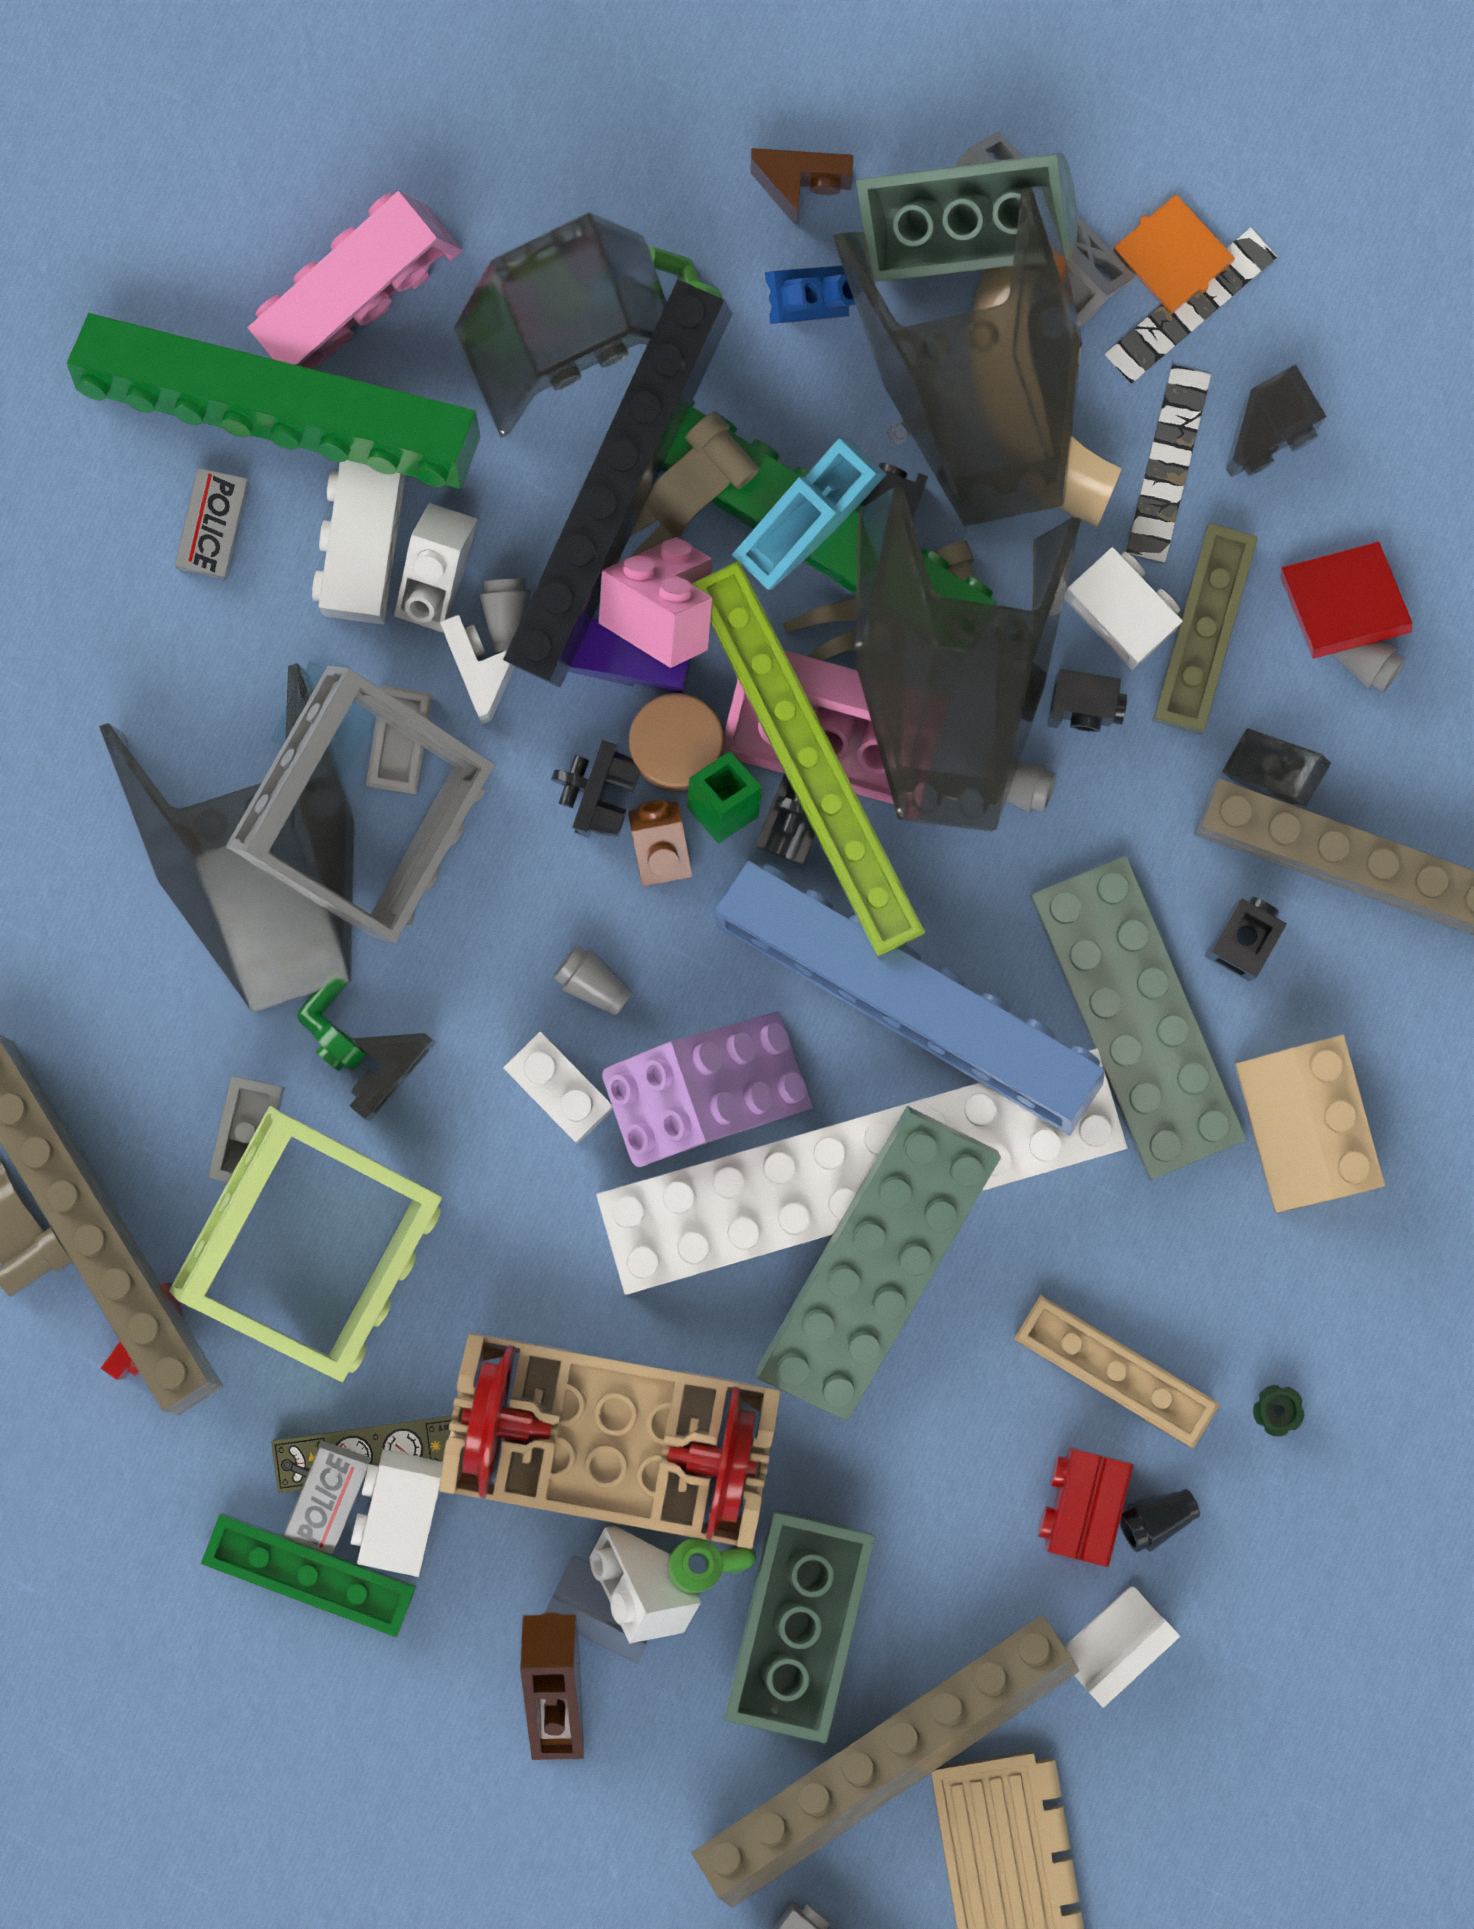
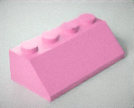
[723,650,948,810]

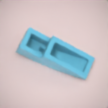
[732,438,887,590]

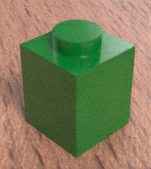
[687,751,762,844]

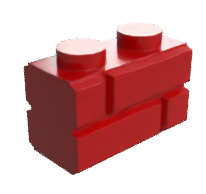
[1038,1447,1134,1567]

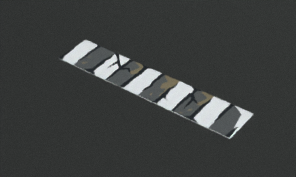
[1104,227,1277,384]
[1126,365,1211,563]

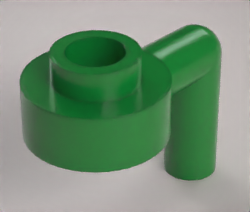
[297,970,367,1072]

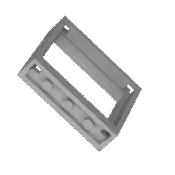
[226,666,495,944]

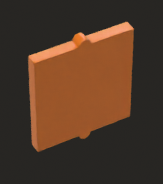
[1113,194,1235,315]

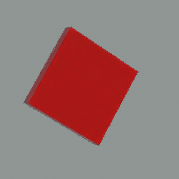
[1281,541,1413,659]

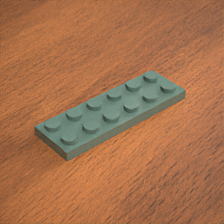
[1030,856,1247,1180]
[755,1106,1001,1421]

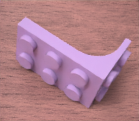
[602,1011,813,1167]

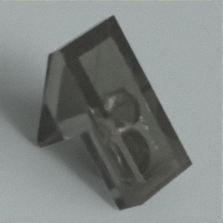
[1222,728,1331,807]
[349,1033,437,1121]

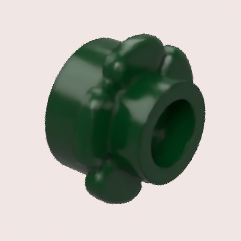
[1253,1385,1305,1437]

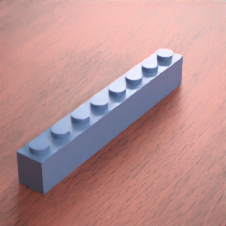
[714,860,1105,1136]

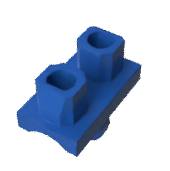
[765,265,860,324]

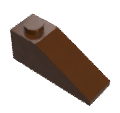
[520,1612,584,1760]

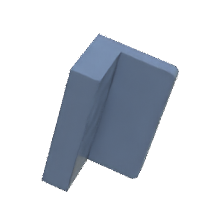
[544,1556,647,1664]

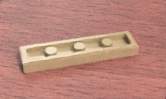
[1014,1295,1220,1449]

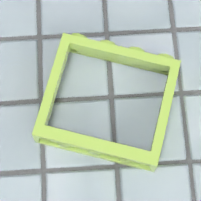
[169,1106,443,1383]

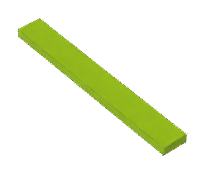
[692,561,925,958]

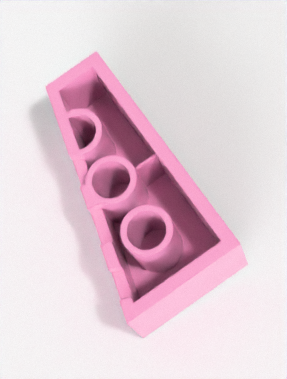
[247,191,464,369]

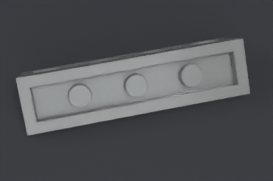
[954,131,1136,329]

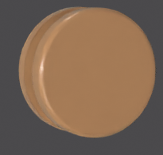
[629,693,724,792]

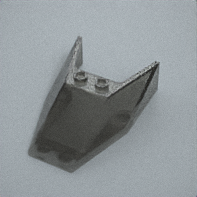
[832,187,1082,527]
[454,212,667,438]
[855,487,1081,832]
[99,663,355,1013]

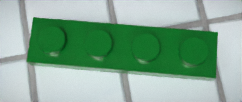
[201,1513,417,1638]

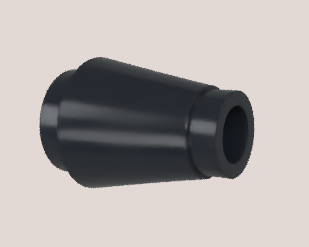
[1119,1489,1200,1552]

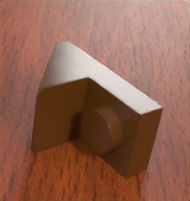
[750,148,853,224]

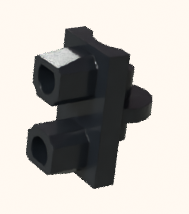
[551,740,640,838]
[755,773,815,866]

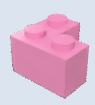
[599,537,712,668]

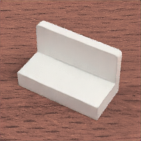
[1065,1586,1180,1708]

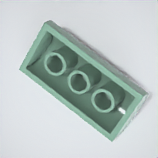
[856,153,1077,283]
[723,1510,875,1744]

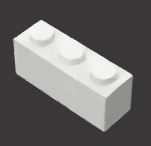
[312,460,406,625]

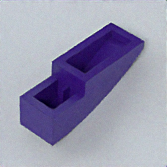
[568,619,691,693]

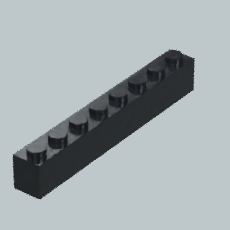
[503,279,733,688]

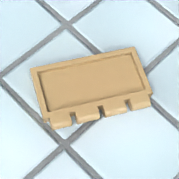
[931,1750,1085,1929]

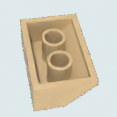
[1234,1035,1385,1213]

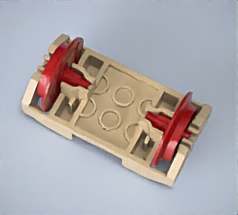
[439,1333,781,1549]

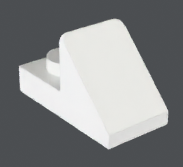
[440,615,515,724]

